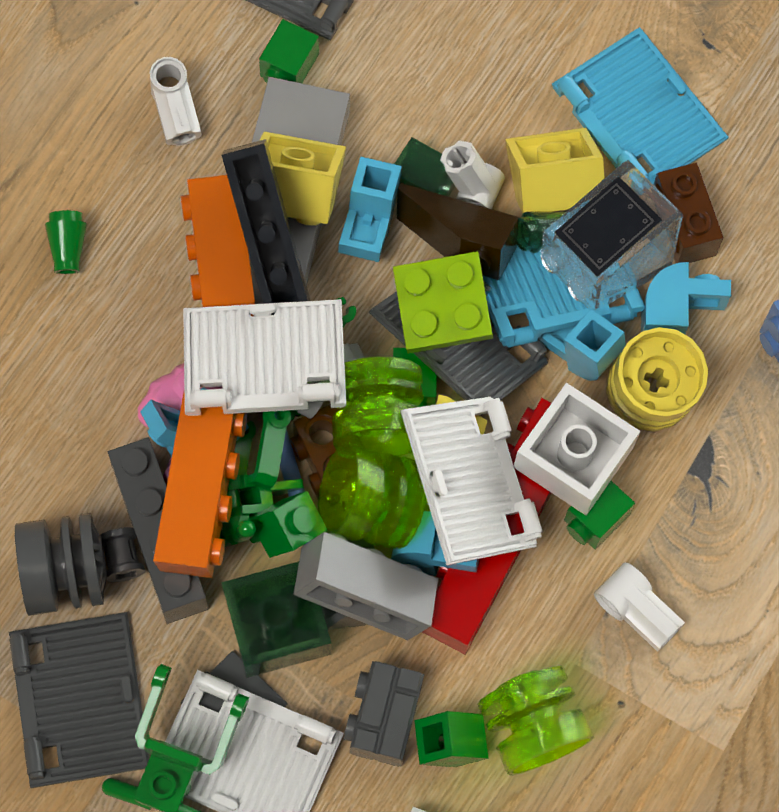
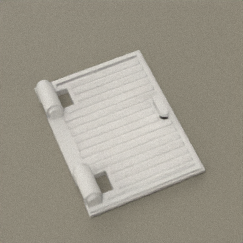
[183,299,347,416]
[401,397,543,565]
[165,670,344,812]

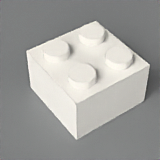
[514,383,640,516]

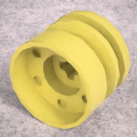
[606,327,708,432]

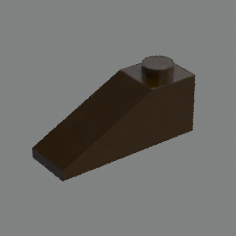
[397,183,519,280]

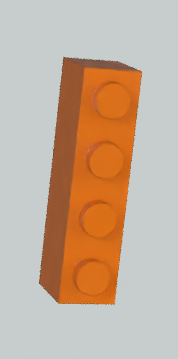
[181,175,255,316]
[153,393,247,578]

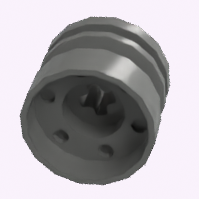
[15,513,107,616]

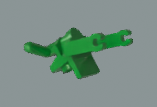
[219,410,304,547]
[102,664,250,812]

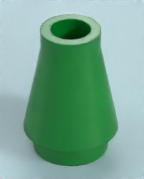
[45,210,87,274]

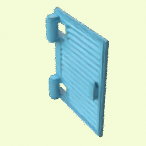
[552,27,729,197]
[483,232,646,348]

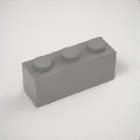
[294,532,438,640]

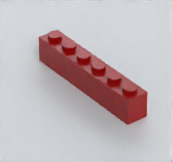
[422,397,552,655]

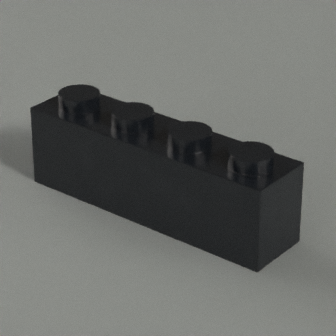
[221,139,311,315]

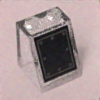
[540,160,683,312]

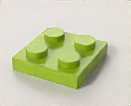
[393,251,493,354]

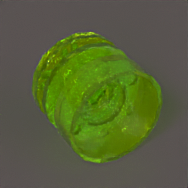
[332,356,424,459]
[318,444,426,550]
[477,666,595,776]

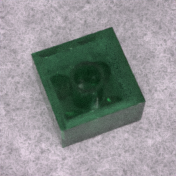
[221,561,332,678]

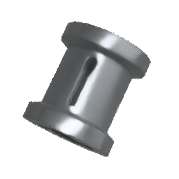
[100,527,145,582]

